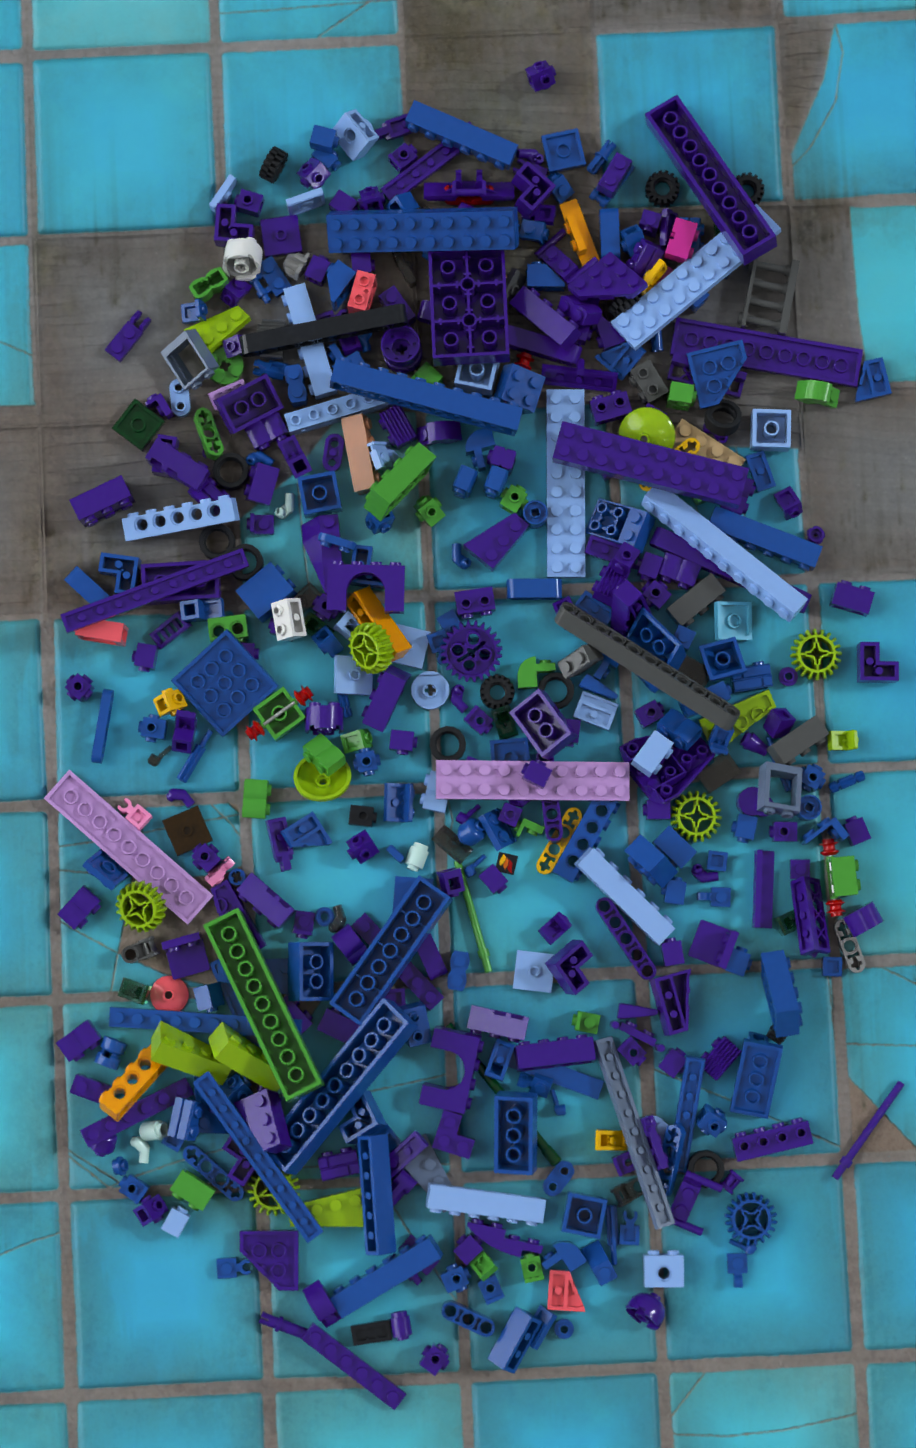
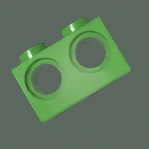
[666,381,697,411]
[207,614,249,643]

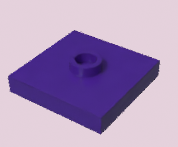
[260,215,303,258]

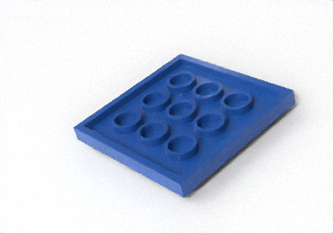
[171,629,279,737]

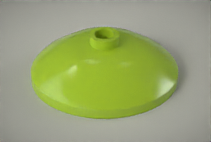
[619,407,676,449]
[293,758,351,802]

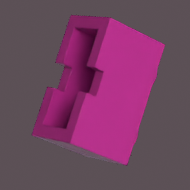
[664,217,700,263]

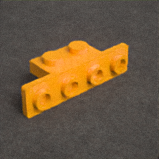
[559,199,600,267]

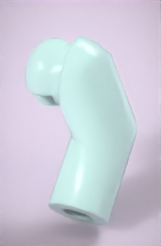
[275,493,294,519]
[130,1136,150,1163]

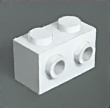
[271,598,307,641]

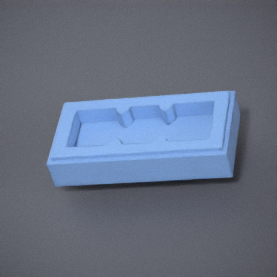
[209,174,237,213]

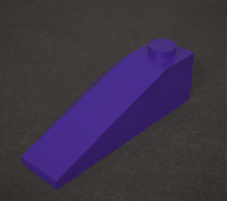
[301,514,342,595]

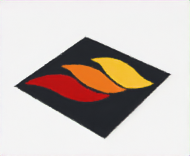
[496,852,518,875]

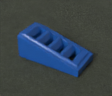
[578,674,618,700]

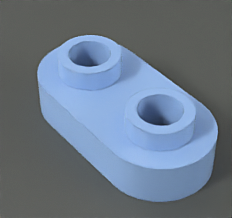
[169,379,191,417]

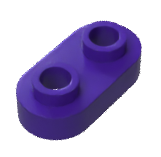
[322,434,344,472]

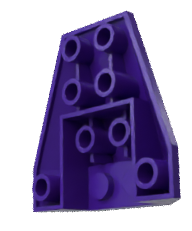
[619,735,715,805]

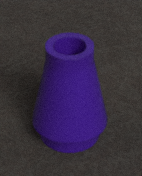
[740,731,769,756]

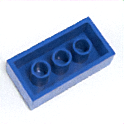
[761,950,803,1038]
[494,1091,537,1175]

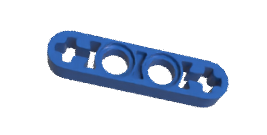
[91,689,114,764]
[658,1124,685,1197]
[183,1144,245,1201]

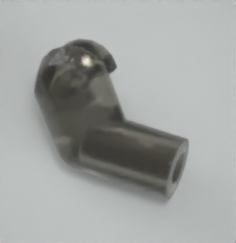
[328,904,346,933]

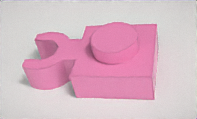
[117,798,153,831]
[204,856,235,887]

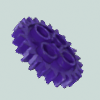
[440,620,502,682]

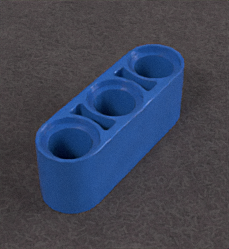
[599,208,620,259]
[64,566,110,603]
[507,579,562,600]
[442,1300,495,1337]

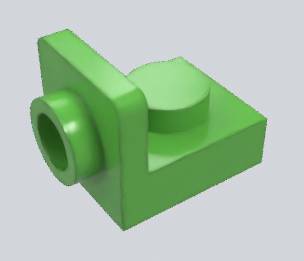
[340,729,373,754]
[514,818,545,837]
[571,1011,601,1034]
[469,1251,498,1282]

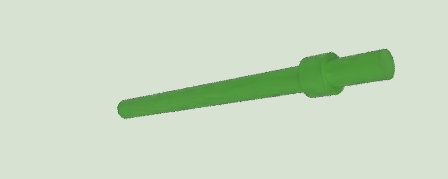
[454,860,492,973]

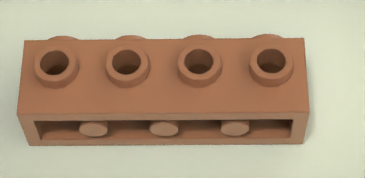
[341,413,382,495]

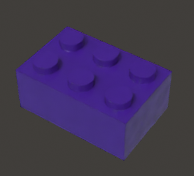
[213,373,284,434]
[69,475,136,527]
[509,688,578,760]

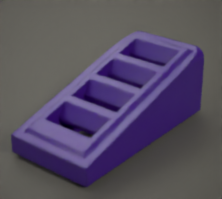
[149,611,193,650]
[616,1003,658,1019]

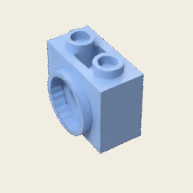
[333,109,379,161]
[643,1250,684,1287]

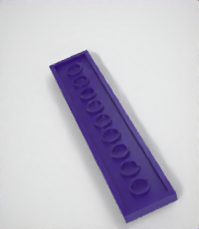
[670,317,863,388]

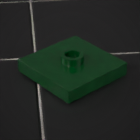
[112,399,165,452]

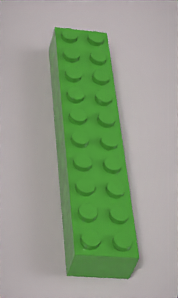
[203,908,325,1103]

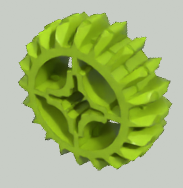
[348,622,395,674]
[790,629,842,681]
[670,791,722,843]
[115,880,168,933]
[247,1165,300,1216]

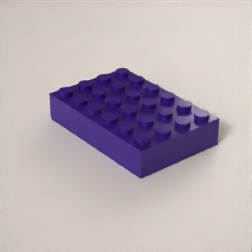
[428,250,510,366]

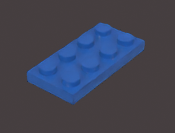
[729,1038,783,1119]

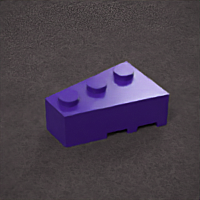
[463,513,529,572]

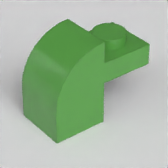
[795,380,840,409]
[517,656,556,690]

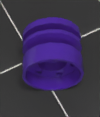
[381,326,423,374]

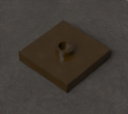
[162,805,213,856]

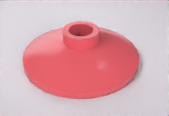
[150,976,189,1011]

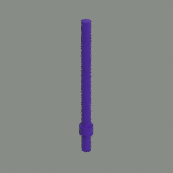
[832,1081,904,1180]

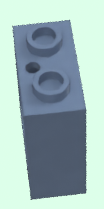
[160,329,220,390]
[757,761,803,818]

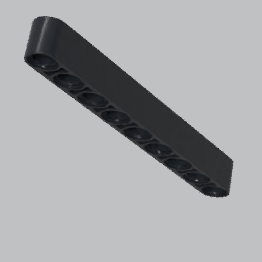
[239,304,408,357]

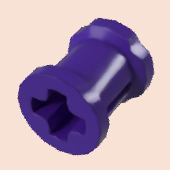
[719,1169,744,1195]

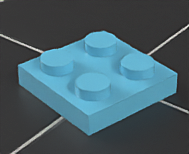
[714,601,752,640]

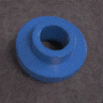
[315,907,334,926]
[112,1156,128,1176]
[554,1319,574,1339]

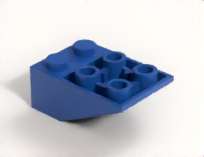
[585,498,656,554]

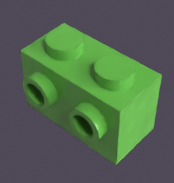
[170,1168,217,1212]

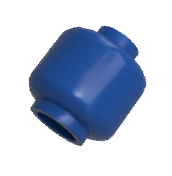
[458,818,486,846]

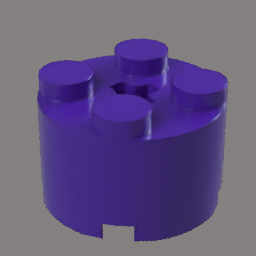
[305,702,344,735]

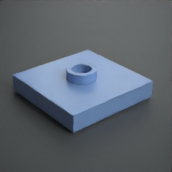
[286,187,325,215]
[392,624,431,669]
[334,655,373,696]
[513,950,555,993]

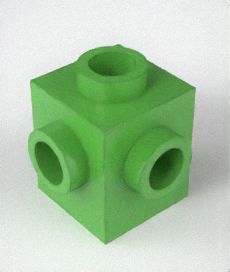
[499,484,529,514]
[413,495,446,527]

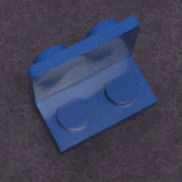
[800,817,850,845]

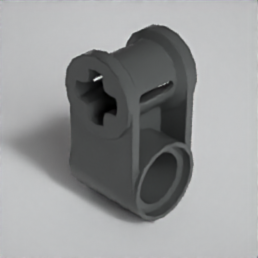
[121,936,161,964]

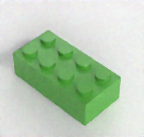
[364,442,437,521]

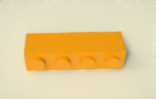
[347,587,412,662]

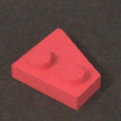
[547,1269,585,1312]

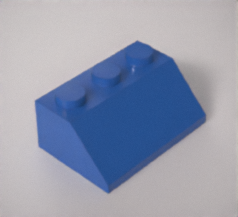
[626,608,686,670]

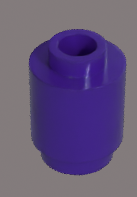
[390,1310,412,1341]

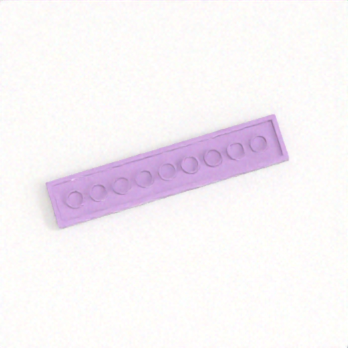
[436,760,630,801]
[44,770,213,925]

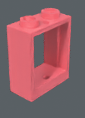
[347,270,377,314]
[73,620,129,647]

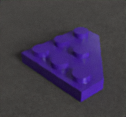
[567,252,648,301]
[240,1230,299,1291]

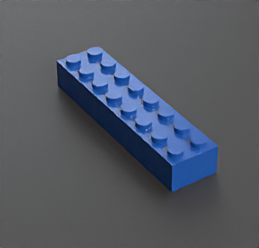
[329,875,453,1025]

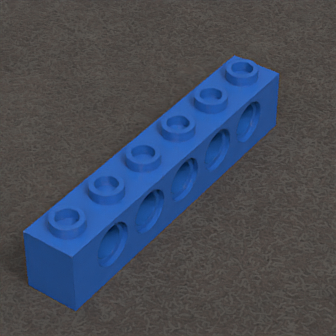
[552,787,630,883]

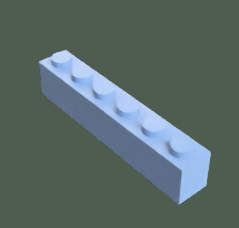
[281,283,338,400]
[574,847,675,945]
[425,1182,546,1226]

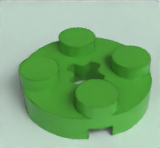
[210,347,244,386]

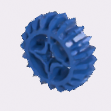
[724,1192,777,1246]

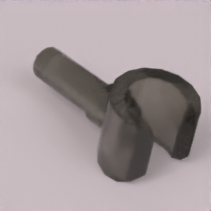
[148,745,172,766]

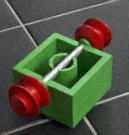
[245,685,314,742]
[819,838,861,917]

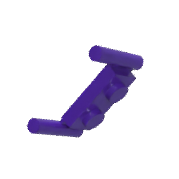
[534,228,598,285]
[609,1020,665,1052]
[670,1170,723,1236]

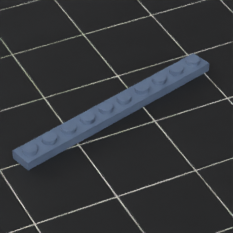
[594,1036,675,1230]

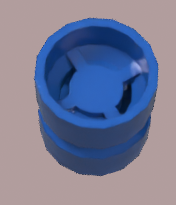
[523,500,548,529]
[796,795,822,821]
[94,1036,127,1070]

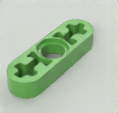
[194,408,224,460]

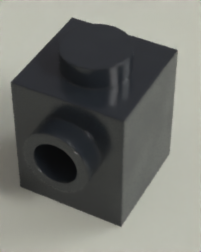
[348,805,377,828]

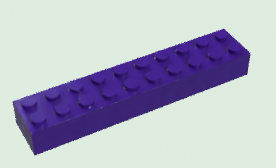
[645,95,777,266]
[552,421,749,509]

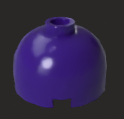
[625,1292,665,1330]

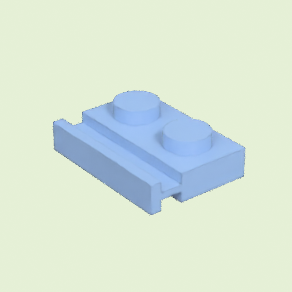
[367,441,399,470]
[573,691,619,731]

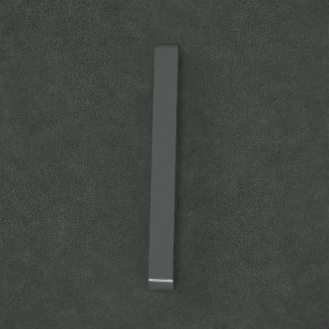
[554,602,740,731]

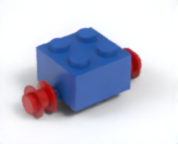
[494,352,546,414]

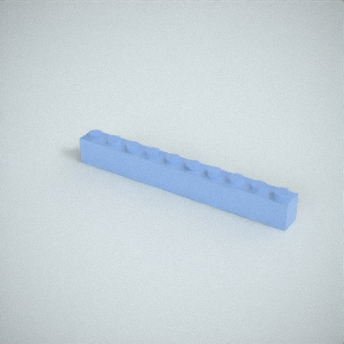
[641,488,808,623]

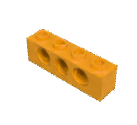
[99,1044,168,1122]

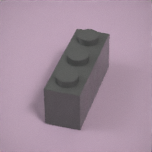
[666,573,726,628]
[766,715,830,765]

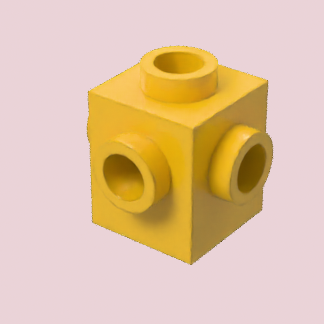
[153,688,188,717]

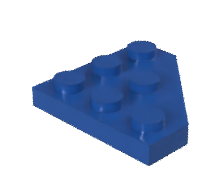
[686,340,747,410]

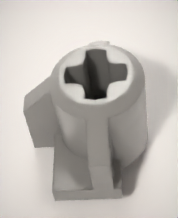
[283,252,311,281]

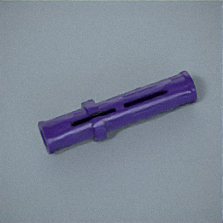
[259,1311,308,1339]

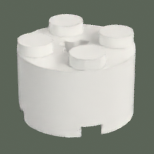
[223,237,263,281]

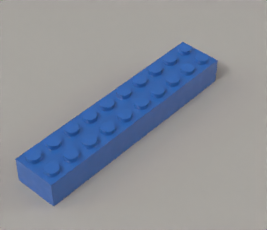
[326,207,519,253]
[330,357,523,436]
[268,998,419,1175]

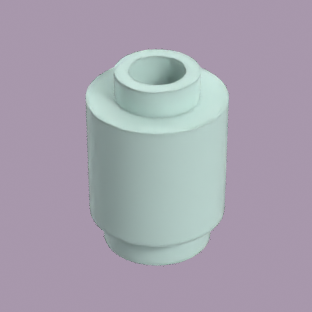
[405,842,429,872]
[139,1120,169,1141]

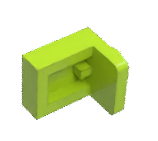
[827,730,859,751]

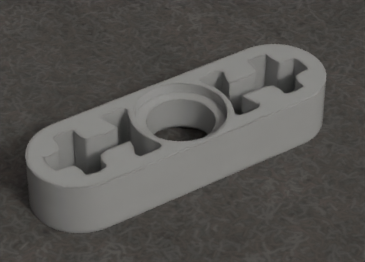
[833,919,866,973]

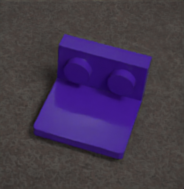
[688,920,739,969]
[161,932,211,980]

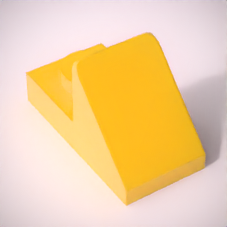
[595,1129,627,1150]

